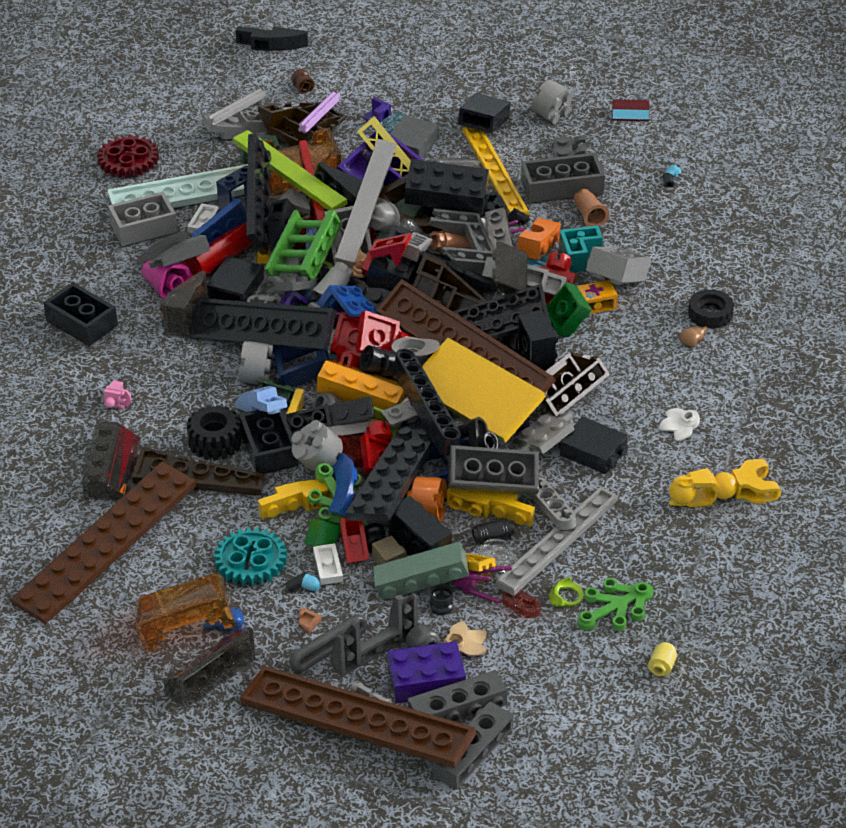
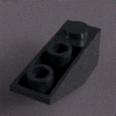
[314,162,362,207]
[267,198,300,256]

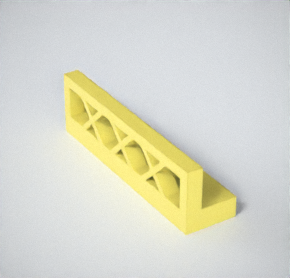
[357,116,411,176]

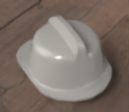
[369,198,400,233]
[391,337,440,365]

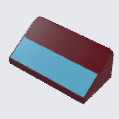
[612,99,649,121]

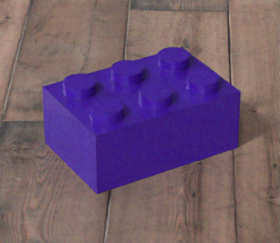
[387,641,466,704]

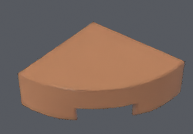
[299,607,322,634]

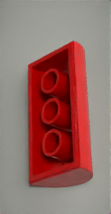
[179,222,254,282]

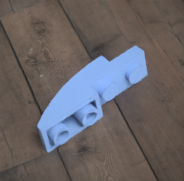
[235,386,287,414]

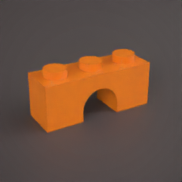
[516,218,561,260]

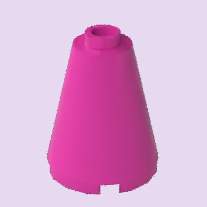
[142,260,194,302]

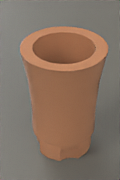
[574,189,609,227]
[430,231,471,253]

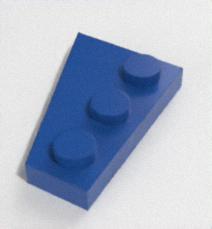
[192,198,247,244]

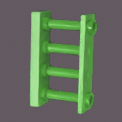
[265,210,342,283]

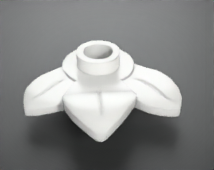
[659,408,700,441]

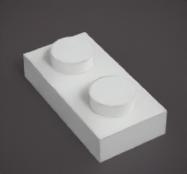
[187,203,219,233]
[313,543,343,585]

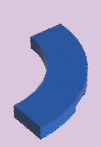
[328,452,357,516]

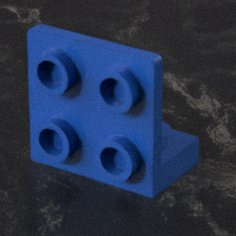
[317,285,378,317]

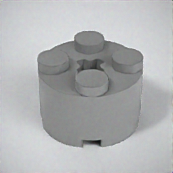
[531,80,574,124]
[238,341,273,385]
[291,420,343,472]

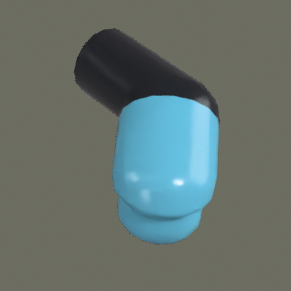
[662,165,681,187]
[285,573,321,592]

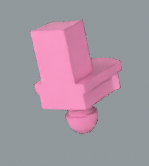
[104,380,132,409]

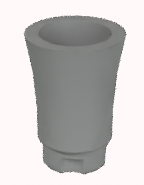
[310,262,353,301]

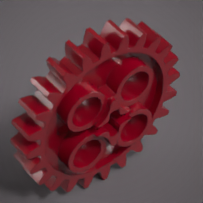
[97,134,159,178]

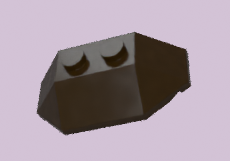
[543,352,610,417]

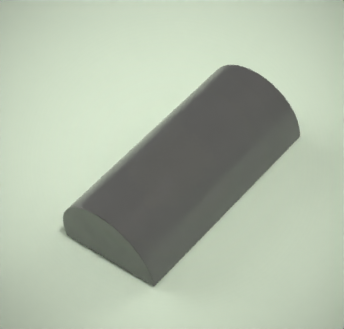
[448,445,539,495]

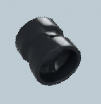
[364,522,387,553]
[430,584,453,616]

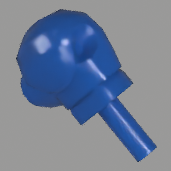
[204,607,244,631]

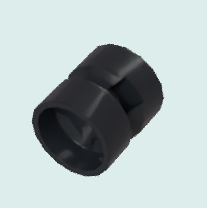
[359,345,396,378]

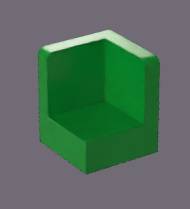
[304,519,340,546]

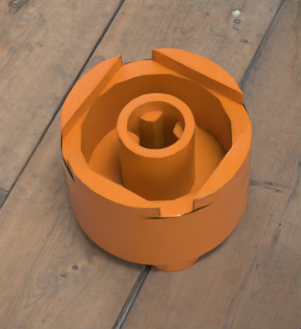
[407,476,447,522]

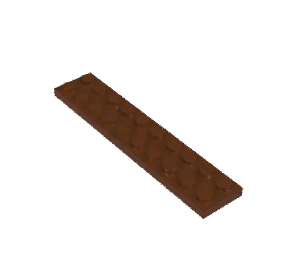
[376,279,556,393]
[11,461,196,624]
[240,665,476,768]

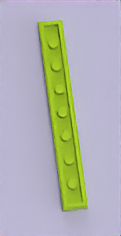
[233,130,347,210]

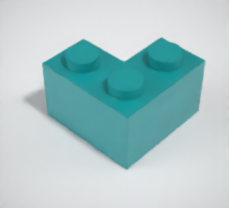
[559,225,603,273]

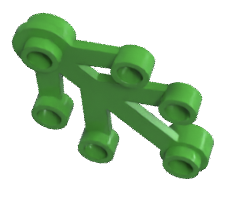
[308,463,366,527]
[577,578,654,631]

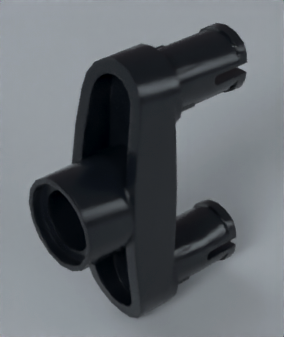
[457,417,498,448]

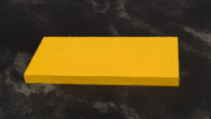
[422,338,546,443]

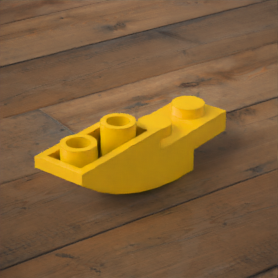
[258,480,336,520]
[447,488,535,527]

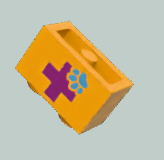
[577,280,618,314]

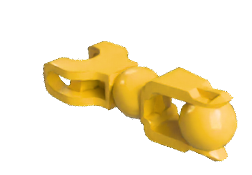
[669,459,781,507]

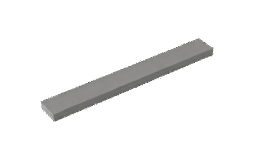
[335,139,396,267]
[495,487,618,596]

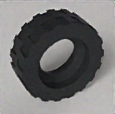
[688,289,734,329]

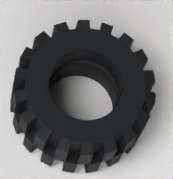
[187,405,242,461]

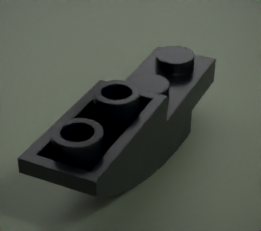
[235,26,309,51]
[286,396,376,435]

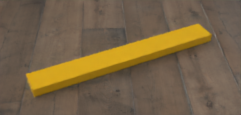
[462,127,529,215]

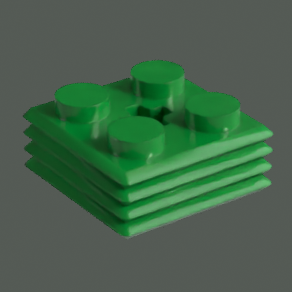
[547,282,592,338]

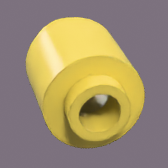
[648,642,677,676]

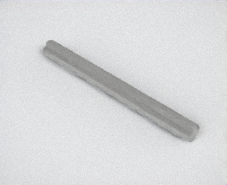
[206,88,266,127]

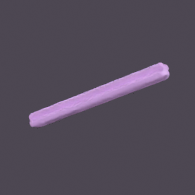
[298,91,340,133]

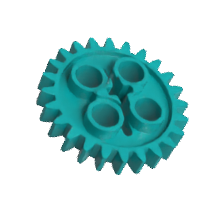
[214,527,287,587]

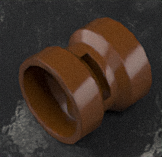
[291,69,315,94]

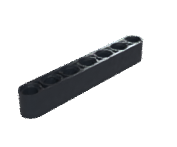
[393,349,461,456]

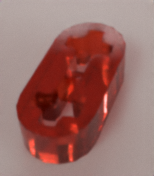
[502,590,541,619]

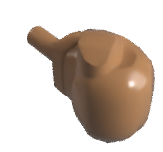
[679,326,708,347]

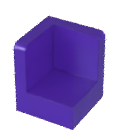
[363,97,391,125]
[278,291,309,306]

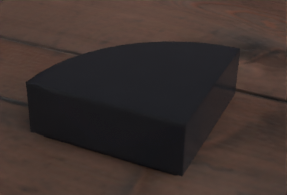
[507,208,530,227]

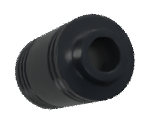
[472,518,515,546]

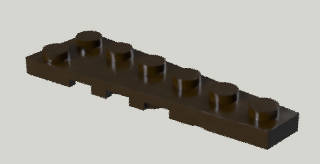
[132,447,265,495]

